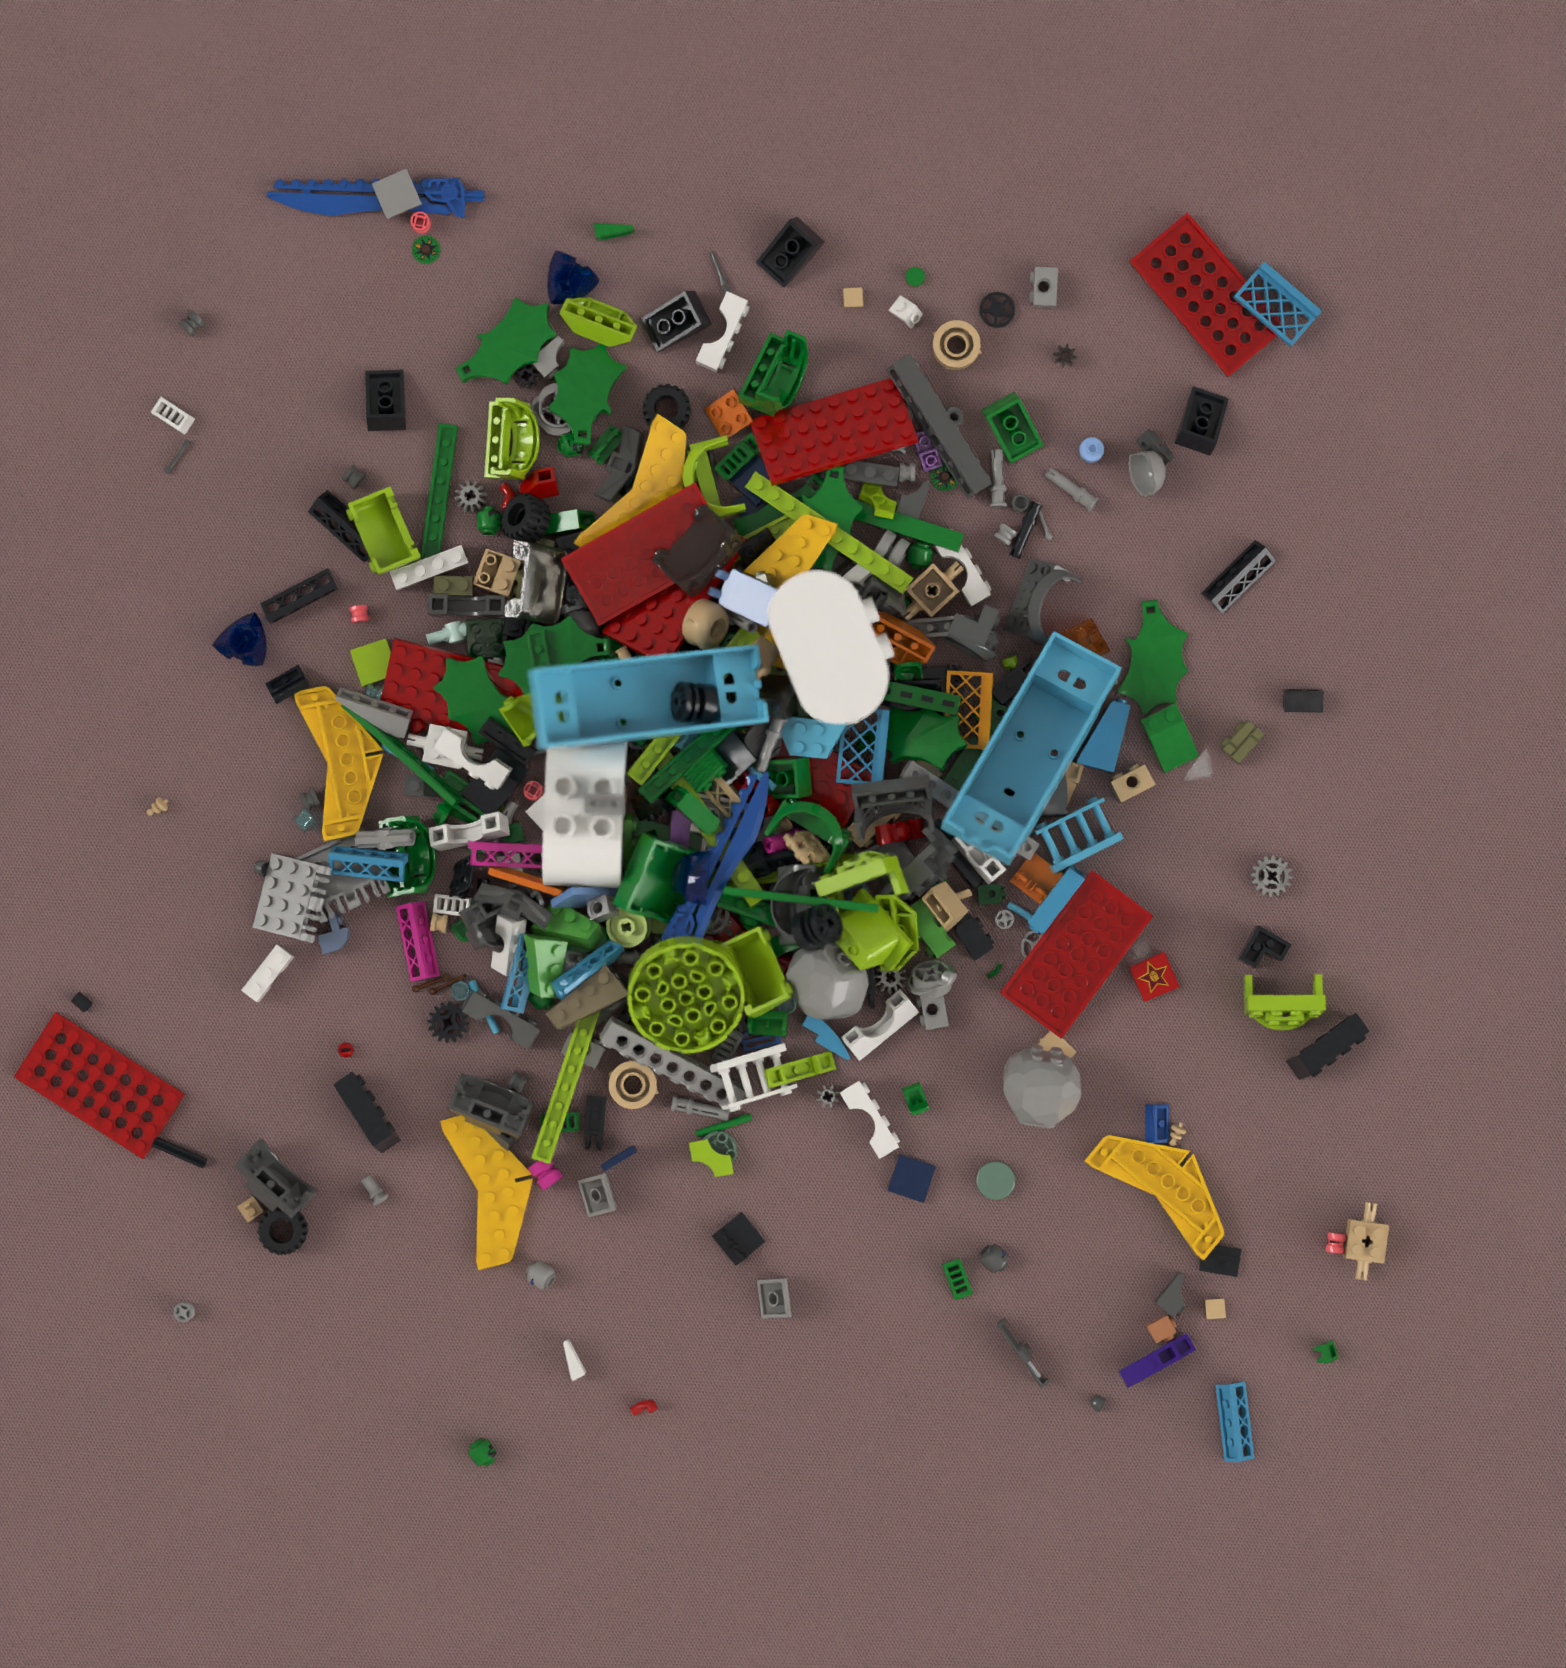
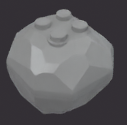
[785,942,869,1019]
[1003,1044,1081,1128]

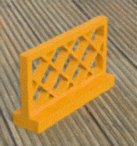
[945,670,994,750]

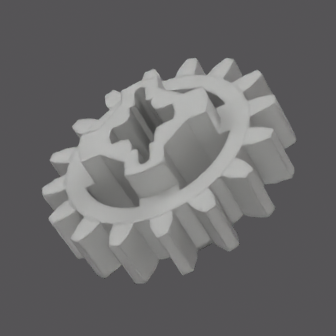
[1250,855,1293,897]

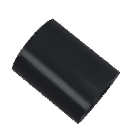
[71,992,93,1013]

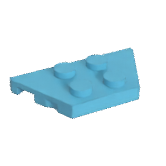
[779,715,848,759]

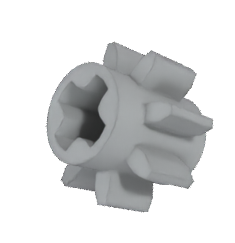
[816,1085,839,1108]

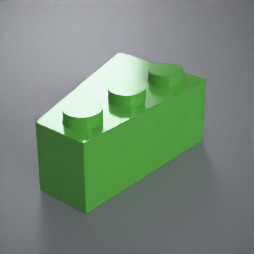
[910,899,956,959]
[531,903,603,950]
[523,934,568,998]

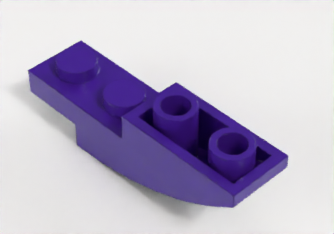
[1118,1333,1196,1388]

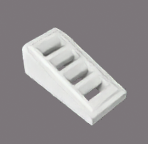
[151,397,195,434]
[433,894,475,916]
[563,1339,587,1381]

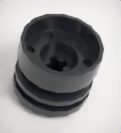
[671,681,718,725]
[790,903,843,951]

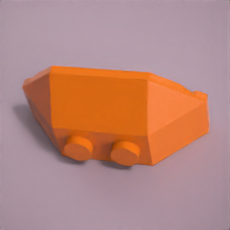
[871,611,936,664]

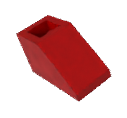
[520,467,559,499]

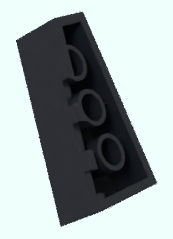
[1286,1013,1370,1080]
[333,1072,401,1153]

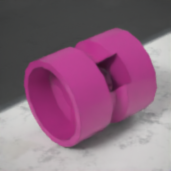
[528,1160,563,1190]

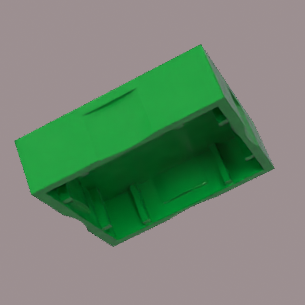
[612,832,709,924]

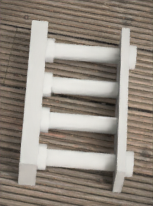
[709,1043,798,1112]

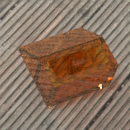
[1060,618,1110,656]

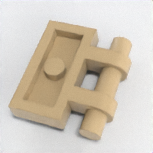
[783,831,831,865]

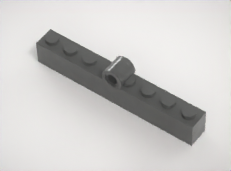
[886,354,992,499]

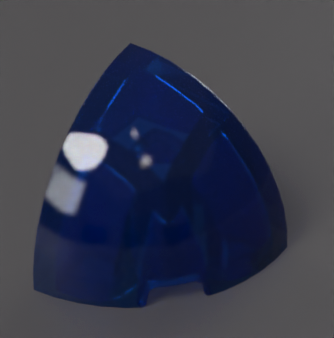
[547,250,600,305]
[212,612,267,666]
[671,851,710,905]

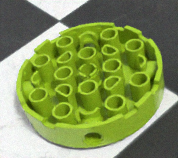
[628,936,745,1053]

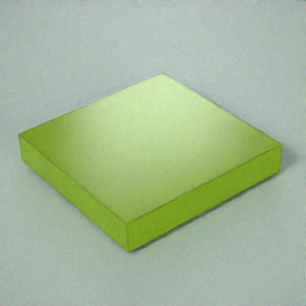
[350,638,391,687]

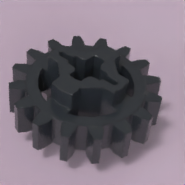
[427,1002,470,1043]

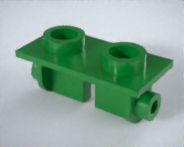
[587,425,622,466]

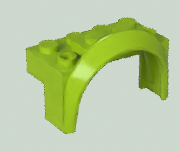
[484,398,540,480]
[683,435,746,522]
[815,851,909,915]
[1243,974,1326,1031]

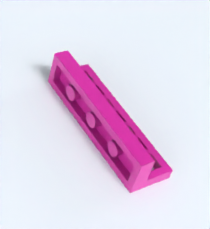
[467,840,543,869]
[396,901,440,982]

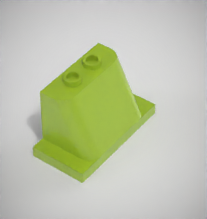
[836,888,913,971]

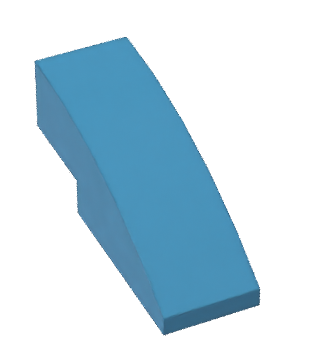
[802,1015,850,1060]

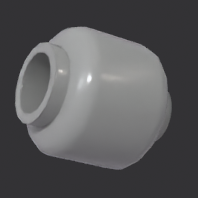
[526,1261,556,1290]

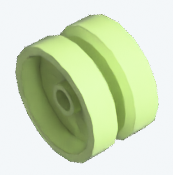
[606,907,653,948]

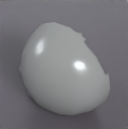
[1129,451,1166,497]

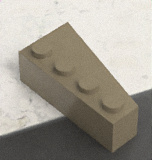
[546,965,628,1030]

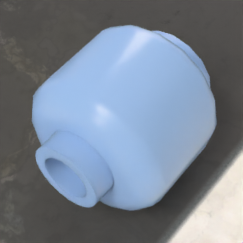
[1079,437,1104,463]

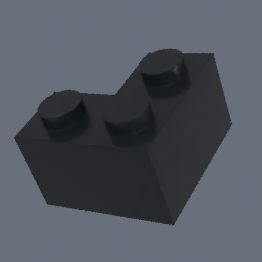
[630,788,676,822]
[1237,925,1292,968]

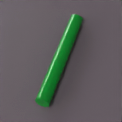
[695,1113,752,1138]

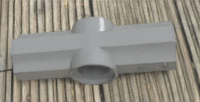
[355,827,415,849]

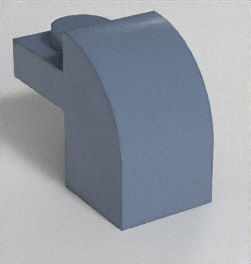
[318,911,350,955]

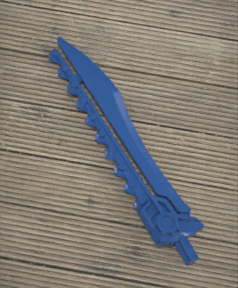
[266,178,485,218]
[661,772,769,940]

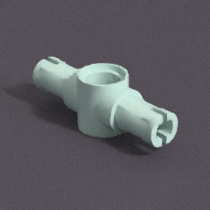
[426,621,466,645]

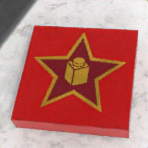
[1129,952,1180,1002]

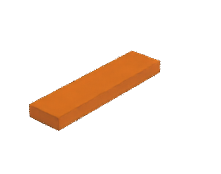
[488,866,567,896]

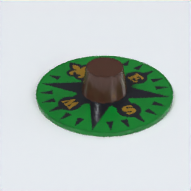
[412,235,440,264]
[931,463,958,491]

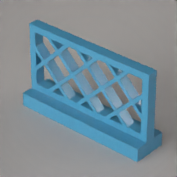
[1233,261,1322,347]
[836,709,890,784]

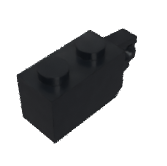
[955,913,995,961]

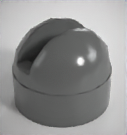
[253,860,269,876]
[1090,1395,1106,1412]

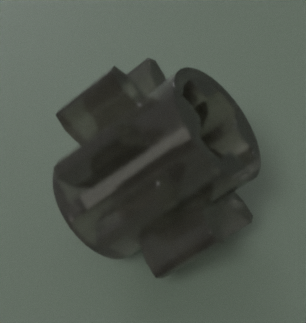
[1053,344,1077,368]

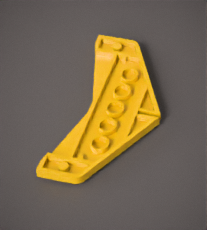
[574,414,686,547]
[743,514,838,670]
[294,686,384,842]
[440,1116,534,1270]
[1084,1135,1224,1260]

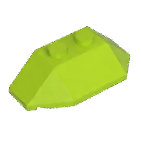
[559,297,638,347]
[875,894,919,971]

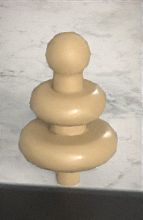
[146,797,168,816]
[1169,1122,1186,1147]

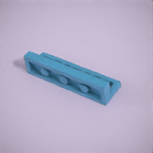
[328,845,408,882]
[500,934,533,1013]
[551,940,625,1000]
[1215,1381,1254,1462]

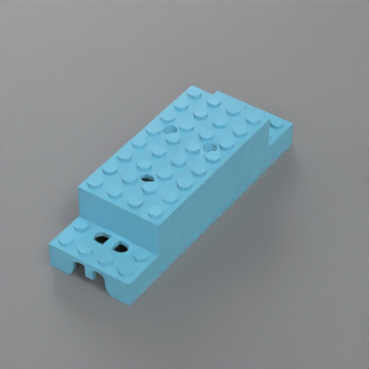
[941,631,1122,866]
[528,644,769,750]

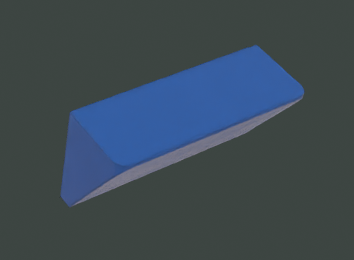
[1145,1104,1169,1143]

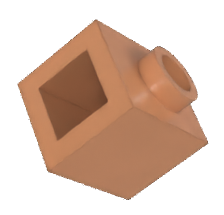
[1145,1314,1177,1343]

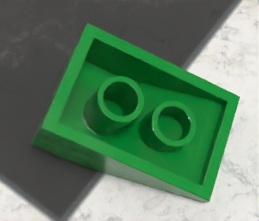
[981,392,1044,464]
[1139,703,1199,773]
[753,757,812,798]

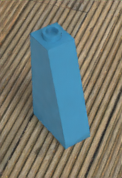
[1076,698,1131,773]
[1028,865,1086,934]

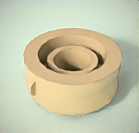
[932,320,982,370]
[682,599,729,650]
[609,1061,659,1109]

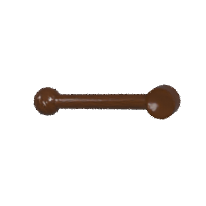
[412,973,450,993]
[429,974,466,995]

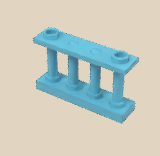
[1033,796,1124,873]

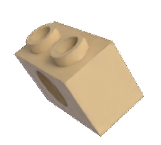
[1109,763,1155,803]

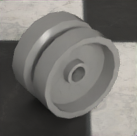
[874,529,911,568]

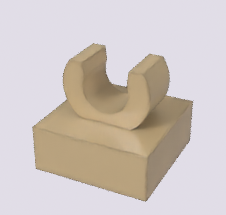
[237,1196,265,1223]

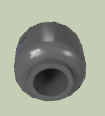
[980,1244,1008,1273]

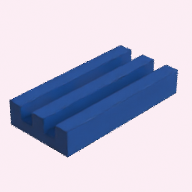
[741,1032,781,1052]

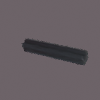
[152,1138,207,1168]

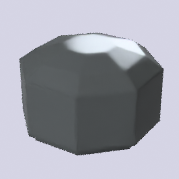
[1011,493,1030,513]

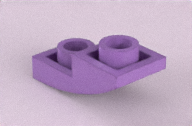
[915,430,942,472]
[670,811,691,847]

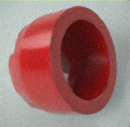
[410,719,427,735]
[338,1042,354,1058]

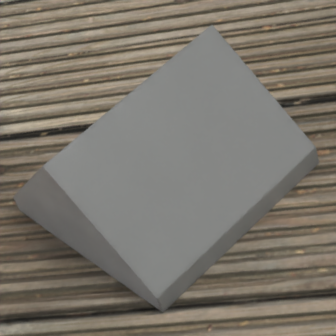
[578,1172,617,1218]
[757,1277,791,1319]

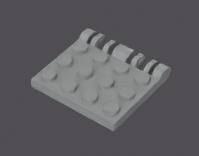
[295,827,391,923]
[252,853,332,943]

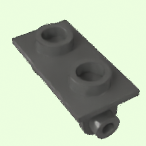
[1136,429,1174,465]

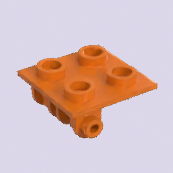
[704,389,753,439]
[1010,853,1063,904]

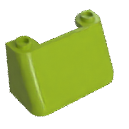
[346,486,421,575]
[499,693,564,747]
[719,926,794,1018]

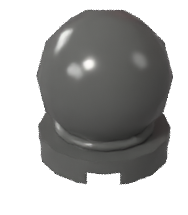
[557,600,601,638]

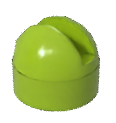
[1001,655,1018,670]

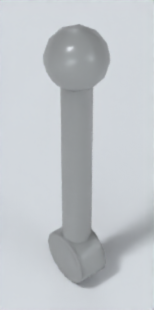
[1036,502,1052,540]

